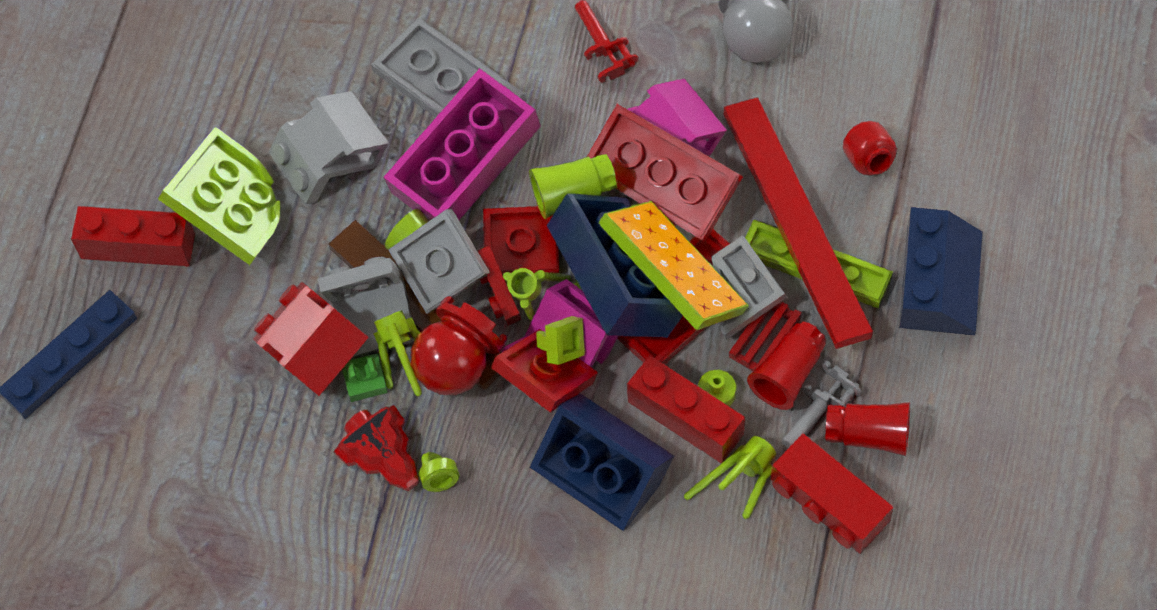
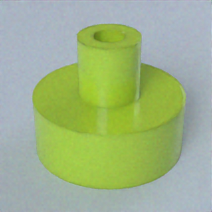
[698,370,736,406]

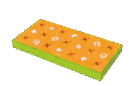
[599,201,749,330]

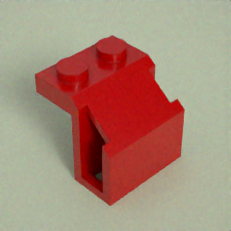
[253,282,369,396]

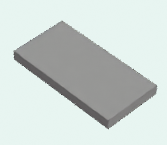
[371,17,527,117]

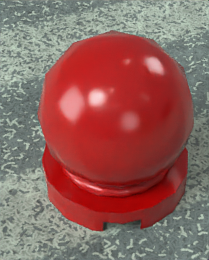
[411,296,507,395]

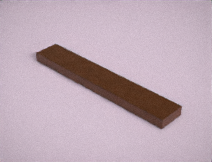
[328,220,501,391]

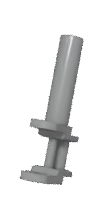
[782,360,862,448]

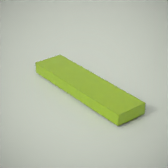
[745,220,893,308]

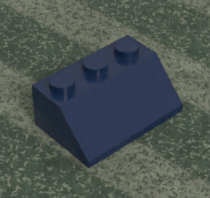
[899,207,982,336]
[529,393,674,531]

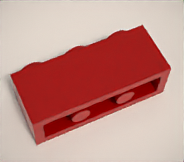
[71,206,195,267]
[627,355,745,463]
[771,433,894,554]

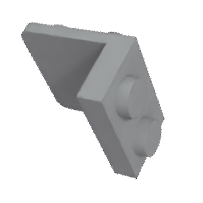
[318,257,414,359]

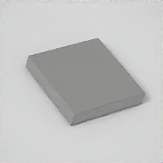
[389,209,490,314]

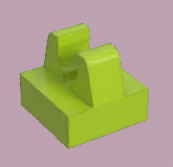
[536,316,585,365]

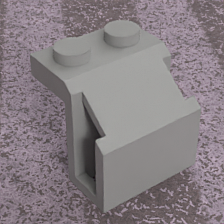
[269,91,389,205]

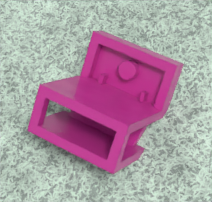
[627,78,727,156]
[501,279,618,368]

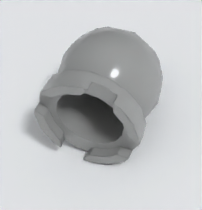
[718,0,794,63]

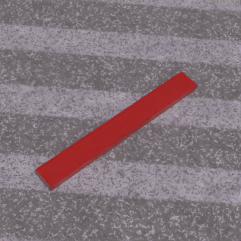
[723,97,873,349]

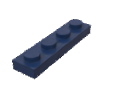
[0,290,137,419]

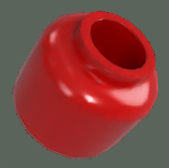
[843,121,897,176]

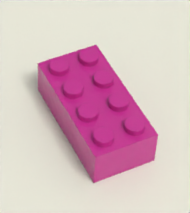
[383,68,541,221]

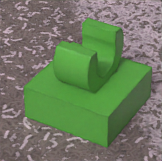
[342,353,388,402]

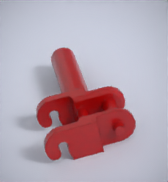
[574,0,639,83]

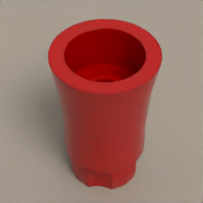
[747,321,827,410]
[825,402,910,456]

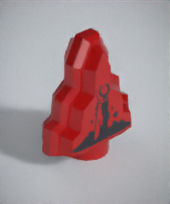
[333,405,419,492]

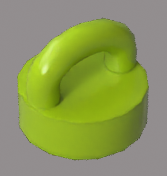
[419,452,460,492]

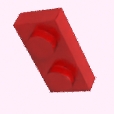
[477,245,522,326]

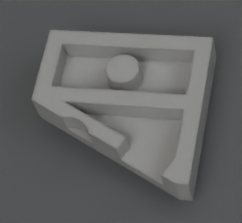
[712,235,787,339]

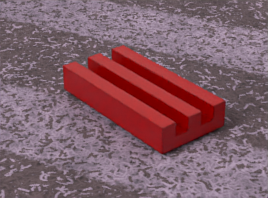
[729,302,802,371]

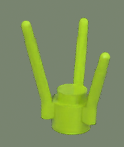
[503,268,571,322]
[373,310,422,396]
[684,436,777,519]

